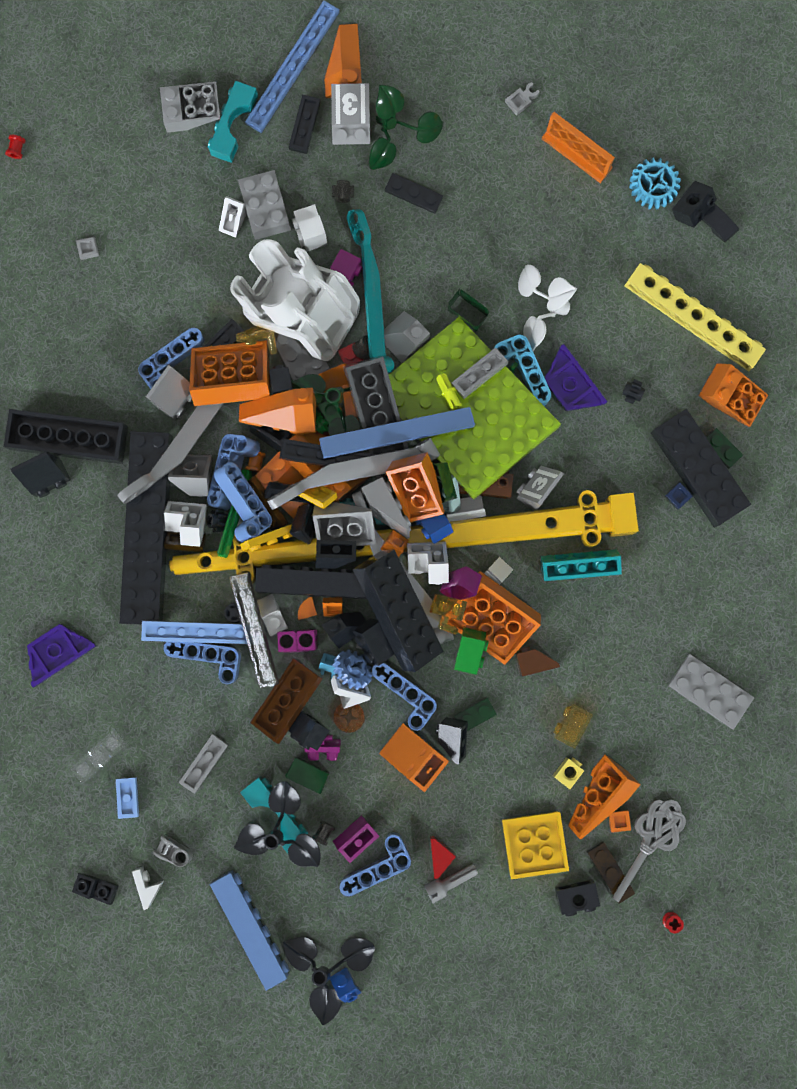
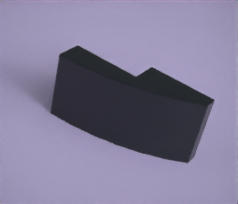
[702,204,739,242]
[72,873,119,905]

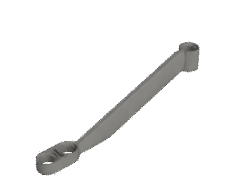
[117,403,224,504]
[267,438,440,510]
[352,491,454,644]

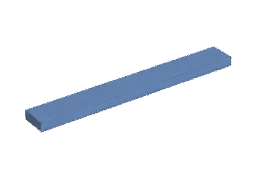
[245,0,340,133]
[319,407,475,459]

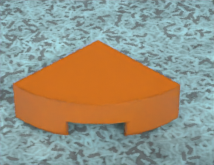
[298,597,317,620]

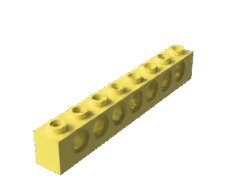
[625,263,766,372]

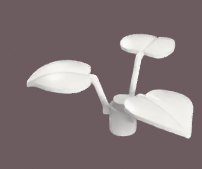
[518,265,577,352]

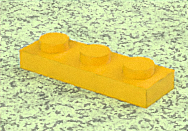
[240,524,293,552]

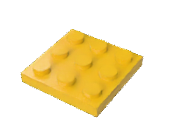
[502,811,569,879]

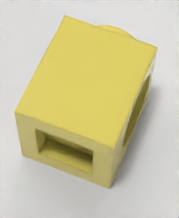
[552,757,584,789]

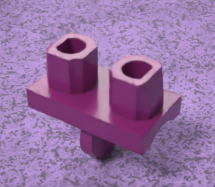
[305,735,341,761]

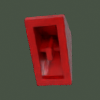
[430,836,456,879]

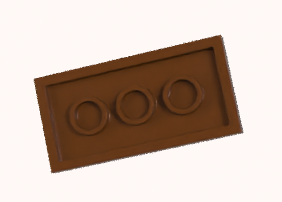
[250,658,323,744]

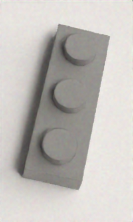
[451,348,508,399]
[179,734,229,794]

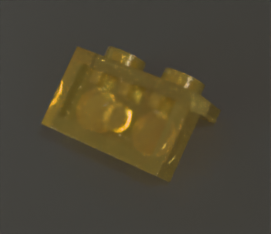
[553,704,593,749]

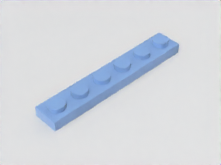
[141,620,260,644]

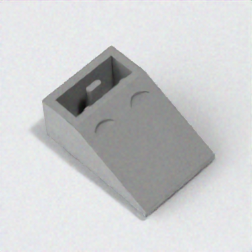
[160,82,220,133]
[361,478,411,539]

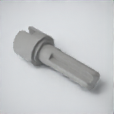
[424,864,478,904]

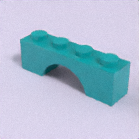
[208,81,258,163]
[240,776,308,854]

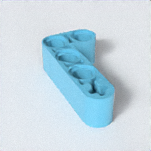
[494,335,551,406]

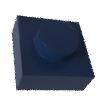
[665,482,693,510]

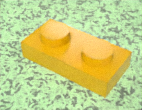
[298,486,337,509]

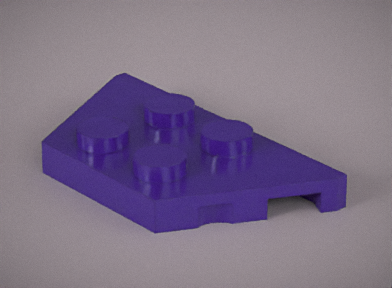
[545,344,607,411]
[27,624,97,688]

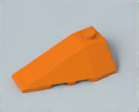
[324,24,362,98]
[239,388,316,435]
[568,755,641,839]

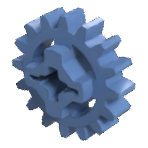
[332,650,373,690]

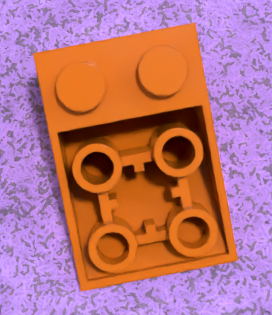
[698,363,768,427]
[379,723,449,792]

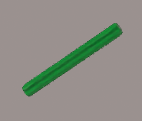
[217,469,252,558]

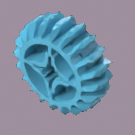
[629,157,681,210]

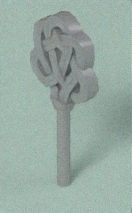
[612,800,686,902]

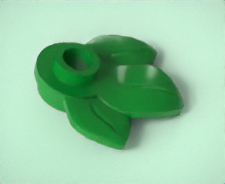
[316,408,329,434]

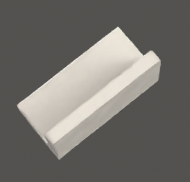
[446,496,486,522]

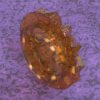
[334,704,365,733]

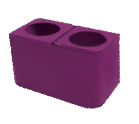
[440,566,482,601]
[277,629,318,653]

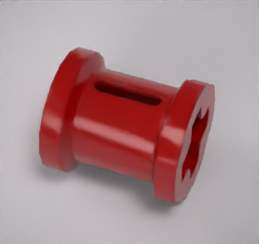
[5,134,26,159]
[662,912,684,934]

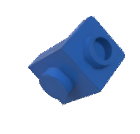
[330,968,361,1003]

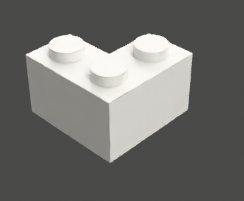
[292,204,328,252]
[164,501,207,546]
[407,542,449,584]

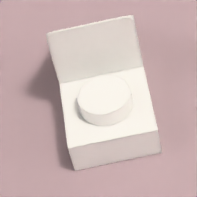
[484,557,513,585]
[255,594,288,636]
[331,675,371,708]
[132,867,164,910]

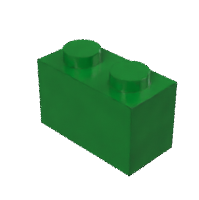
[454,627,489,675]

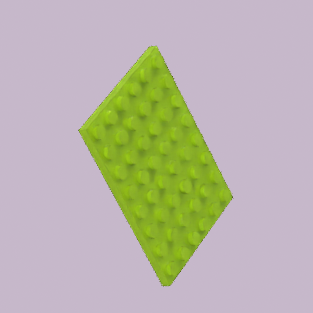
[388,317,561,500]

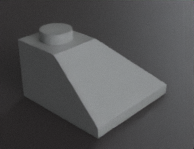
[384,311,430,363]
[168,454,212,497]

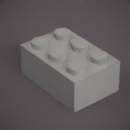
[238,170,291,240]

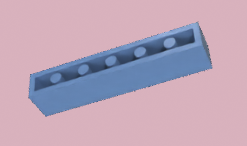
[210,870,289,991]

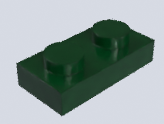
[706,428,743,469]
[454,698,497,731]

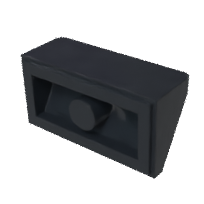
[289,503,315,544]

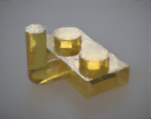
[236,326,277,354]
[429,594,467,634]

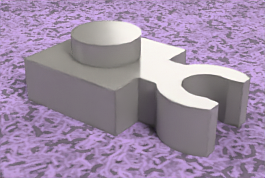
[505,82,540,116]

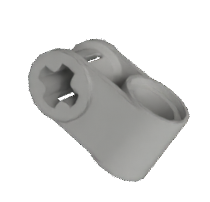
[153,835,193,867]

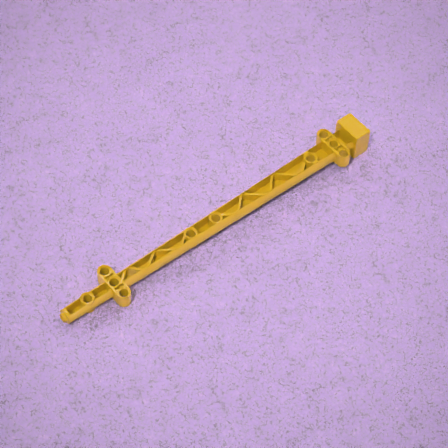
[169,490,639,586]

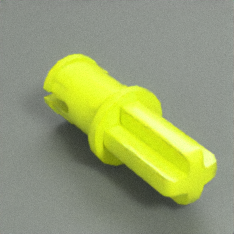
[436,373,462,411]

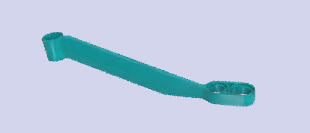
[347,209,394,373]

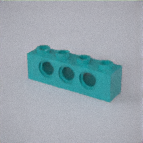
[541,549,622,581]

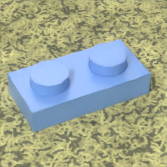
[116,777,139,819]

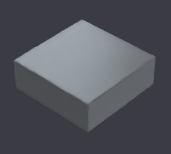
[76,237,99,260]

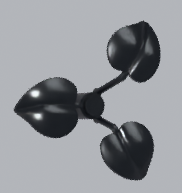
[234,781,321,867]
[283,937,375,1025]

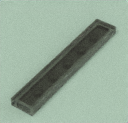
[229,572,279,688]

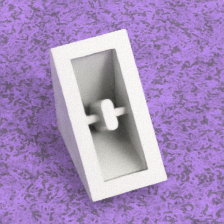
[219,196,247,237]

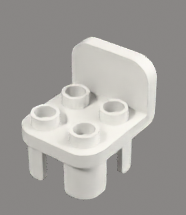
[230,239,360,361]

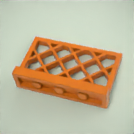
[542,112,615,184]

